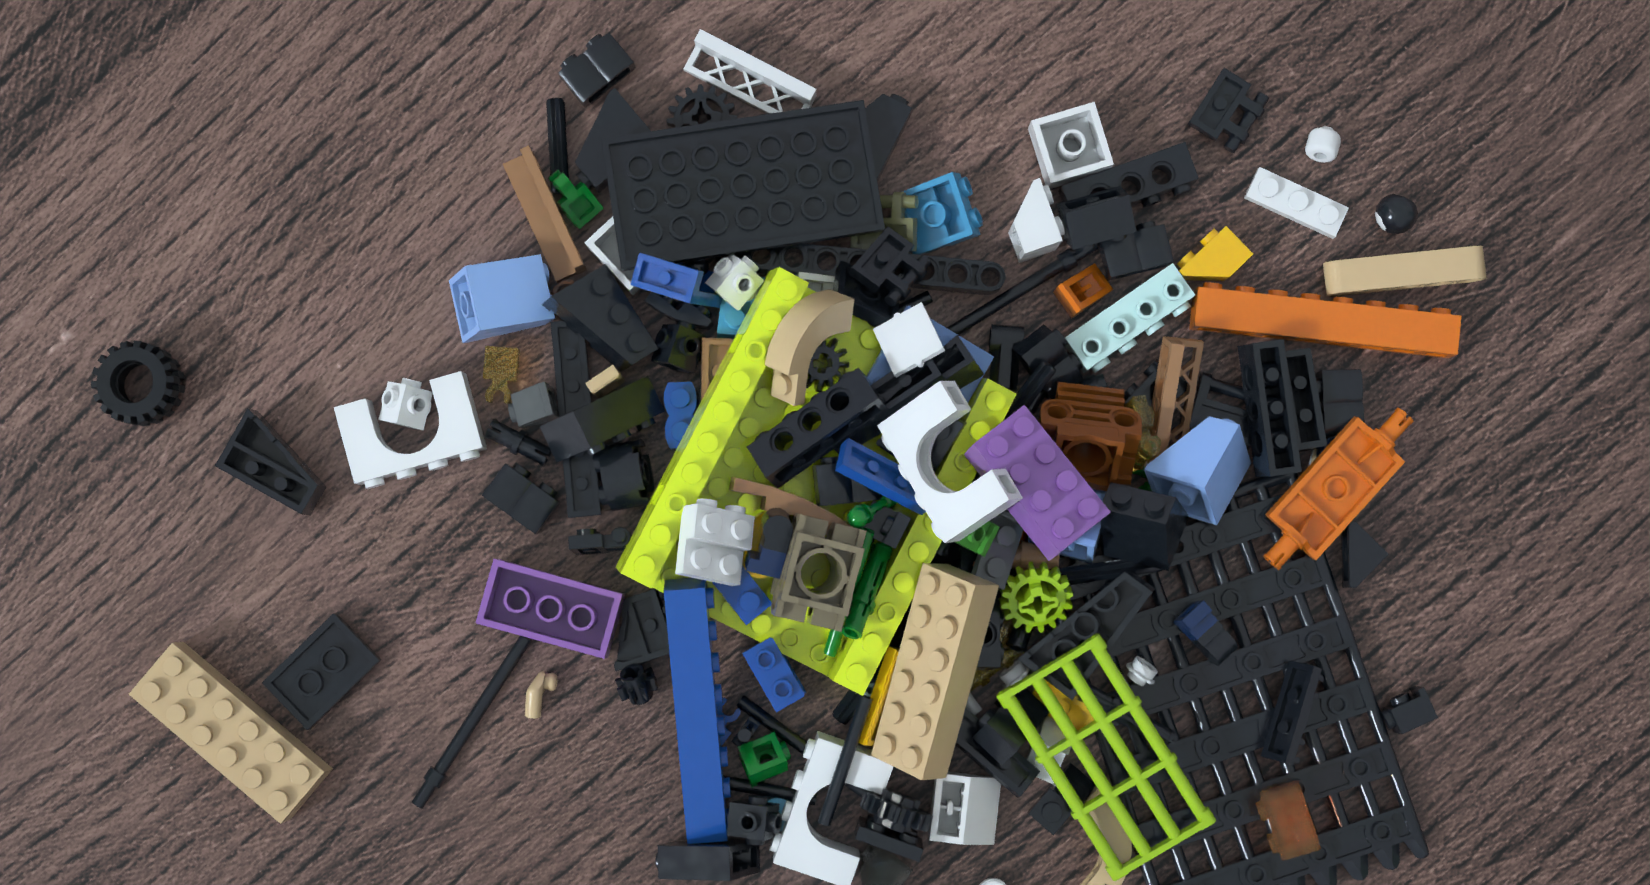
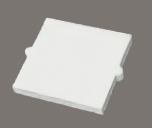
[873,302,945,378]

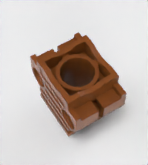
[1038,382,1142,491]

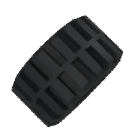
[91,341,185,426]

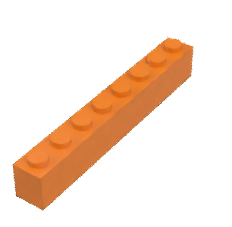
[1189,282,1462,358]

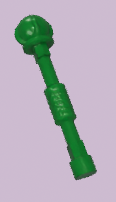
[847,496,897,529]

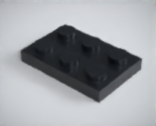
[262,613,382,730]

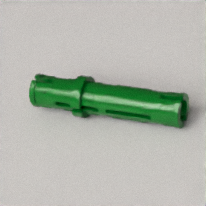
[841,542,893,639]

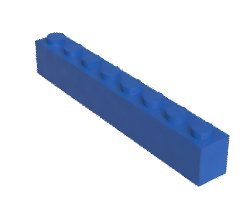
[664,578,731,844]

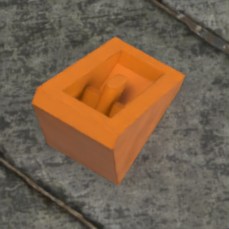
[1053,263,1114,319]

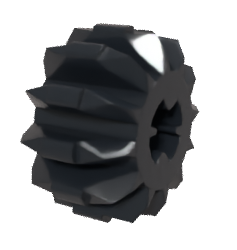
[806,338,849,392]

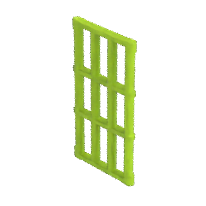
[996,633,1216,881]

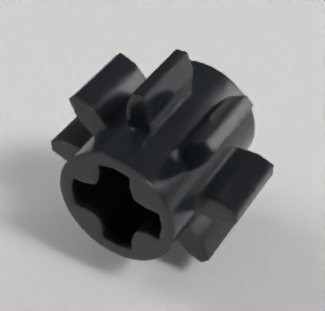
[615,664,658,705]

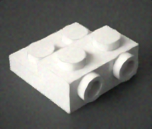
[675,498,755,586]

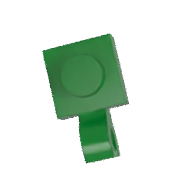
[548,169,604,230]

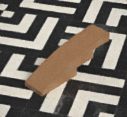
[729,477,852,535]

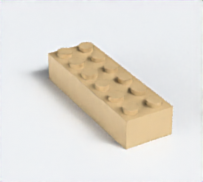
[871,563,999,780]
[129,642,333,824]

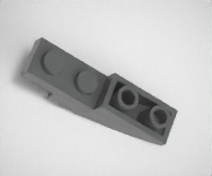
[971,509,1023,590]

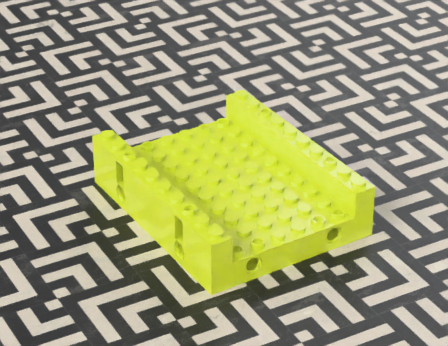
[615,267,1017,696]

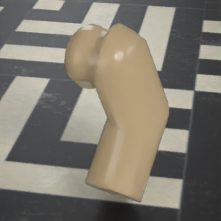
[525,670,558,719]

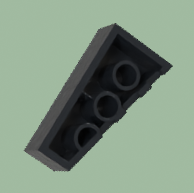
[1018,569,1155,700]

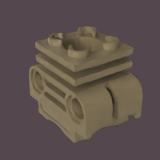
[770,513,867,632]

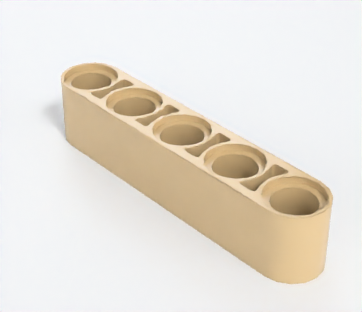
[1323,246,1487,297]

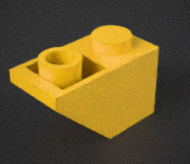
[1177,226,1253,281]

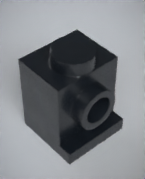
[1381,686,1438,734]

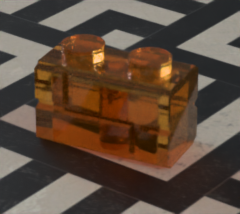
[1256,780,1321,860]

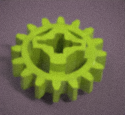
[999,562,1073,633]

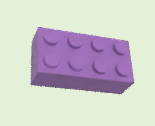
[964,405,1111,561]
[476,559,626,659]

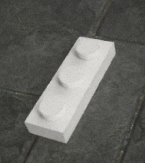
[1244,167,1349,239]

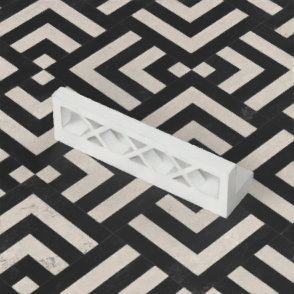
[683,29,817,114]

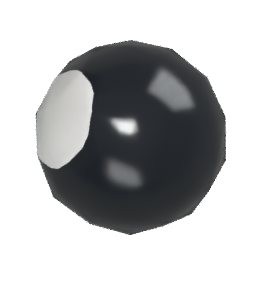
[1375,194,1418,234]

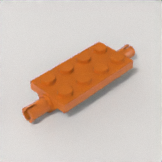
[1263,408,1414,570]

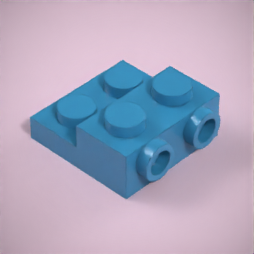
[902,172,983,255]

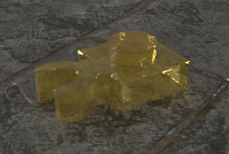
[483,346,520,404]

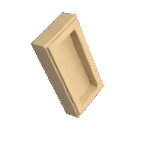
[585,365,625,398]

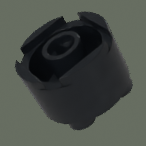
[593,439,655,511]

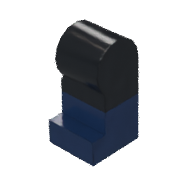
[744,508,793,579]
[1173,600,1238,666]

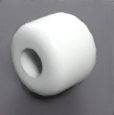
[1305,126,1341,163]

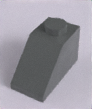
[508,382,559,429]

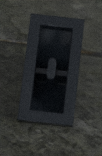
[1341,521,1389,588]

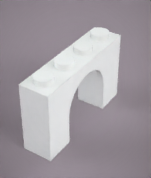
[334,371,487,489]
[877,381,1023,543]
[769,731,893,885]

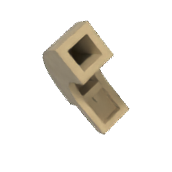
[765,289,854,406]
[1079,786,1132,885]

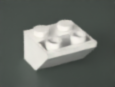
[1008,178,1065,263]
[928,771,1001,845]

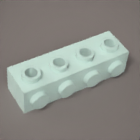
[1065,263,1195,373]

